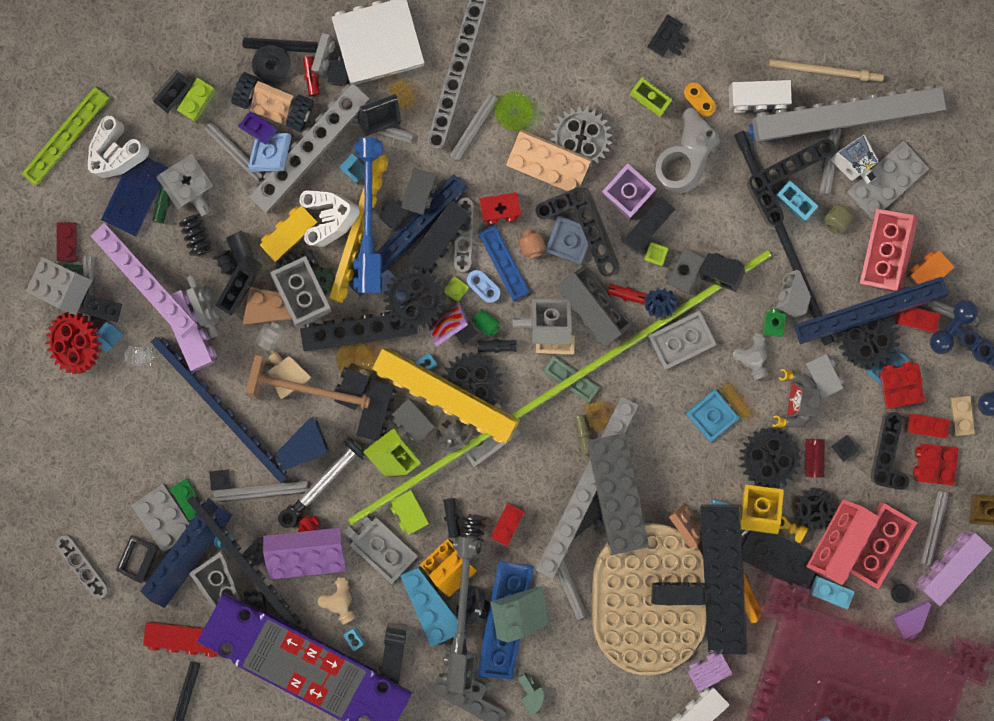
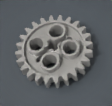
[550,106,612,167]

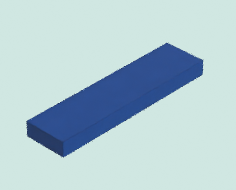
[478,225,530,301]

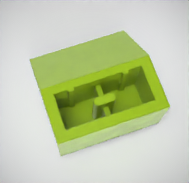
[363,428,421,477]

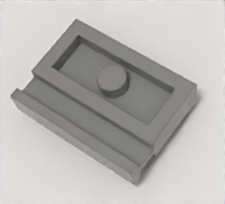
[311,33,337,77]

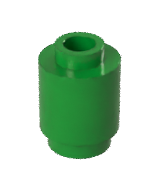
[472,309,501,336]

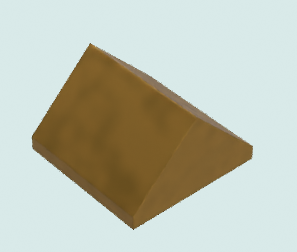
[969,494,994,525]

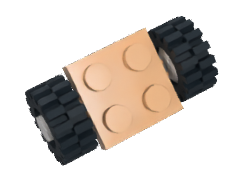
[231,72,314,132]

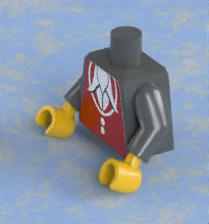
[772,369,821,429]

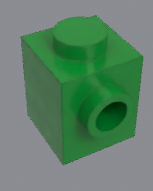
[762,308,786,337]

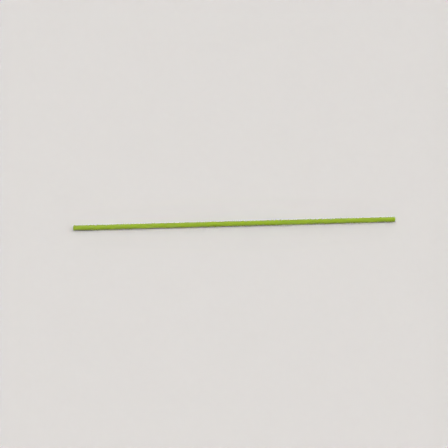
[348,250,771,525]

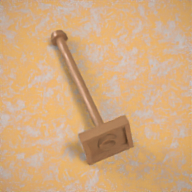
[246,355,370,409]

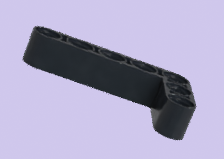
[747,139,835,227]
[535,187,620,277]
[378,623,407,690]

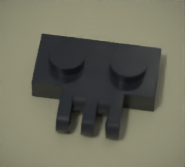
[647,14,689,58]

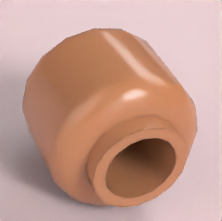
[518,230,546,259]

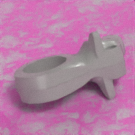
[655,108,720,194]

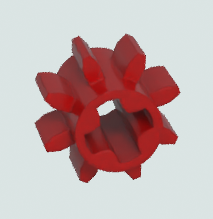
[297,515,321,532]

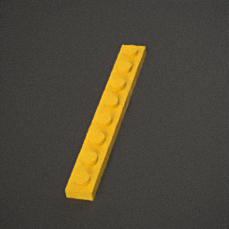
[329,155,388,303]

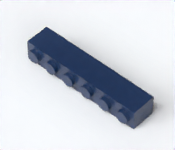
[140,498,233,608]

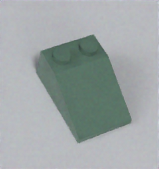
[491,586,549,643]

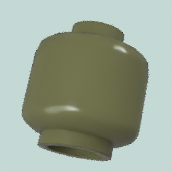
[824,205,853,234]

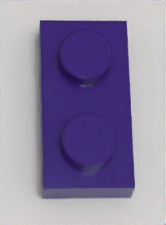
[238,112,277,145]

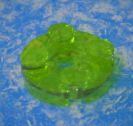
[495,92,533,131]

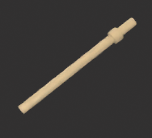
[769,59,884,82]

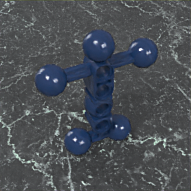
[930,300,994,416]

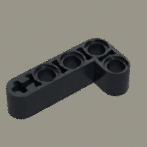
[870,412,909,490]

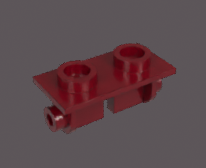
[805,439,825,478]

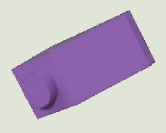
[892,601,931,640]

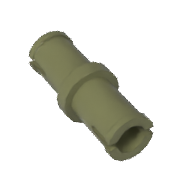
[574,415,592,455]

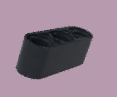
[651,582,707,605]

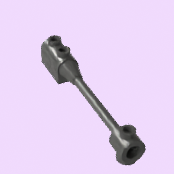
[442,535,483,694]

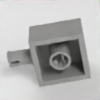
[157,154,213,217]
[512,299,572,344]

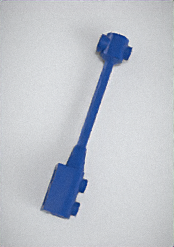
[354,137,383,293]

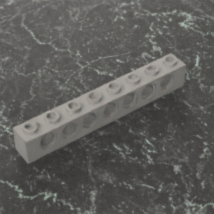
[249,83,371,213]

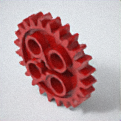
[46,312,102,375]

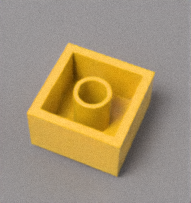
[741,484,784,534]

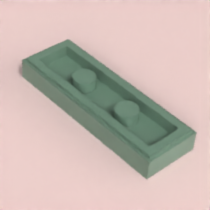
[543,355,600,404]

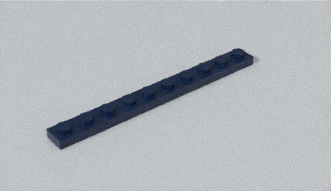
[151,337,288,483]

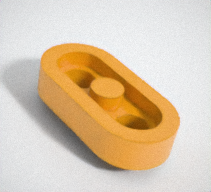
[684,83,716,117]

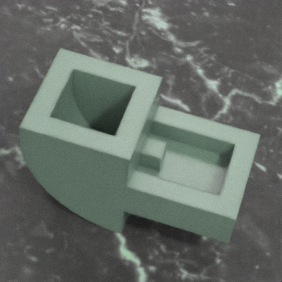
[518,673,544,716]

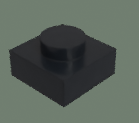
[831,435,859,462]
[209,469,231,491]

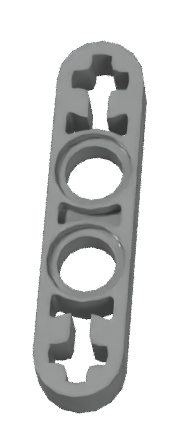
[454,198,474,273]
[56,535,108,599]

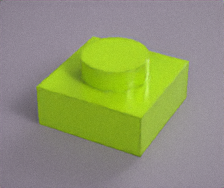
[644,242,668,267]
[444,276,469,302]

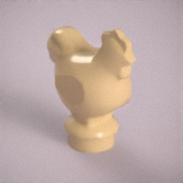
[317,577,356,625]

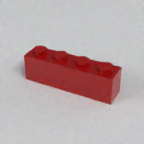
[143,621,223,657]

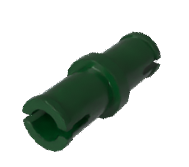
[152,185,170,224]

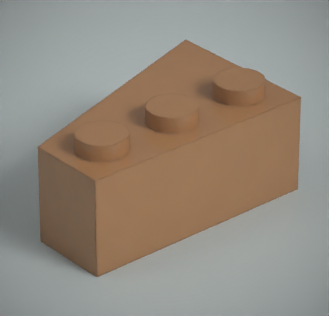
[243,287,292,325]

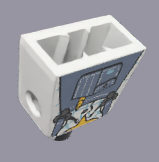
[830,135,878,184]

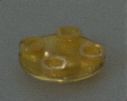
[336,343,374,374]

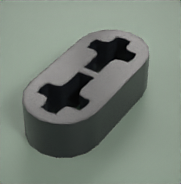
[243,536,264,567]

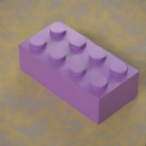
[263,528,346,580]

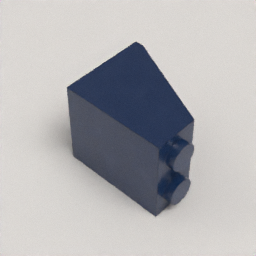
[275,417,330,470]

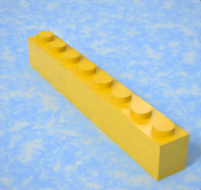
[372,347,520,443]

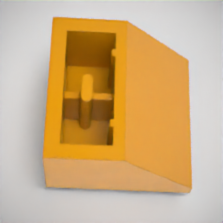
[420,539,477,597]

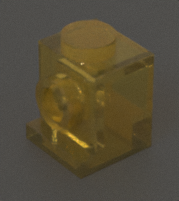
[387,78,416,110]
[583,400,608,430]

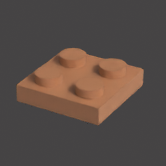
[669,503,702,549]

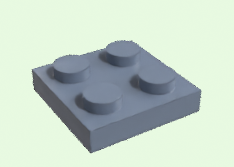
[545,216,594,265]

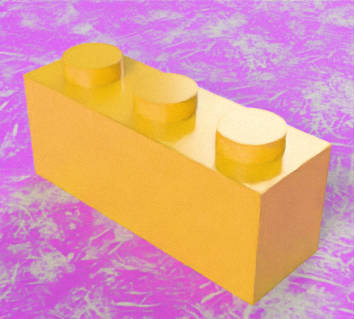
[260,205,319,262]

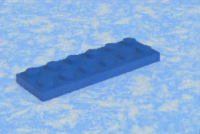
[477,561,534,680]

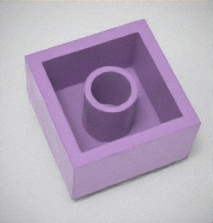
[601,163,656,219]

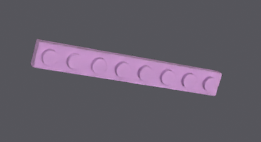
[91,223,198,338]

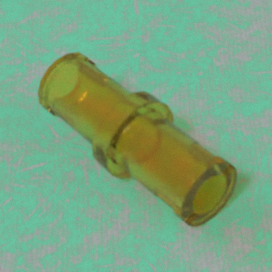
[719,382,752,420]

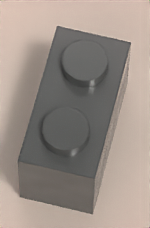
[401,168,438,215]
[392,399,435,442]

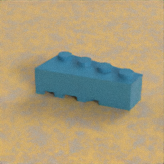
[400,567,467,647]

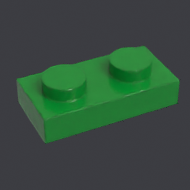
[170,478,197,521]

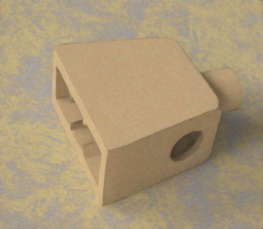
[268,351,312,399]

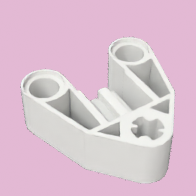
[88,116,149,178]
[300,191,360,247]

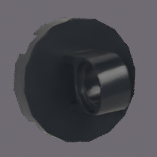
[456,585,490,624]

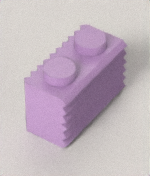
[687,651,732,692]

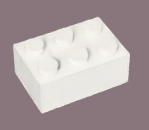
[729,80,792,114]

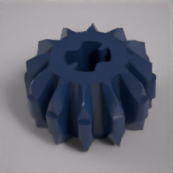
[645,287,677,320]

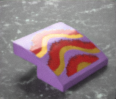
[428,302,468,346]

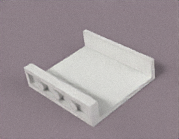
[332,0,424,85]

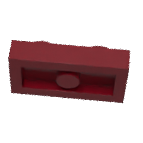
[57,222,77,261]

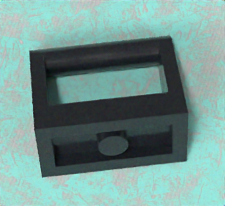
[358,94,401,136]
[116,535,159,584]

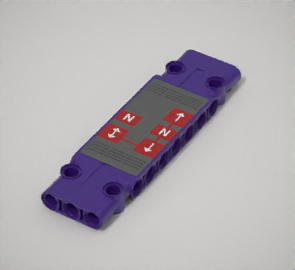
[197,593,412,721]

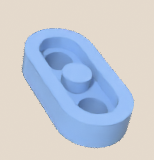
[467,270,500,303]

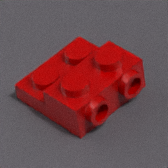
[878,361,925,409]
[913,443,959,486]

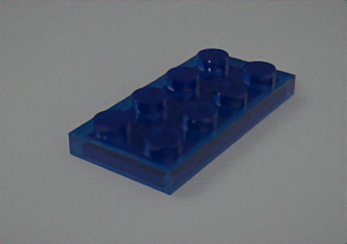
[101,152,169,237]

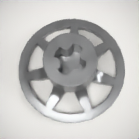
[435,416,474,452]

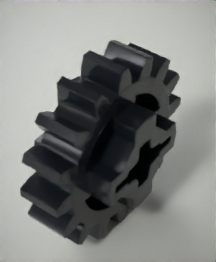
[793,487,835,529]

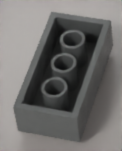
[557,264,632,347]

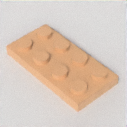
[506,130,591,191]

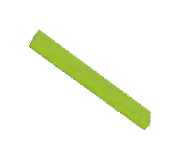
[21,87,110,187]

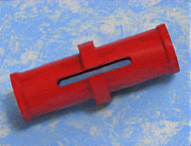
[302,56,320,97]
[607,283,647,305]

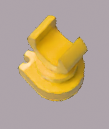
[779,516,808,543]

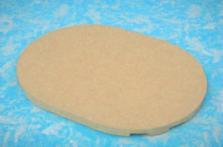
[592,523,707,675]

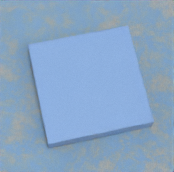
[248,133,292,172]

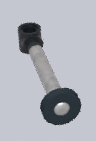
[278,436,365,528]

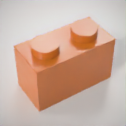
[907,250,954,285]

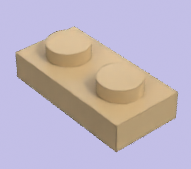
[536,335,575,355]
[950,396,975,436]

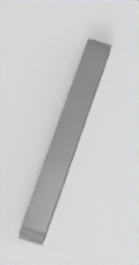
[428,0,488,150]

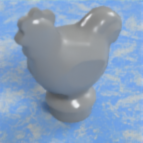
[732,333,768,380]

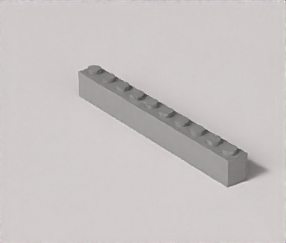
[752,85,946,142]
[536,397,638,579]

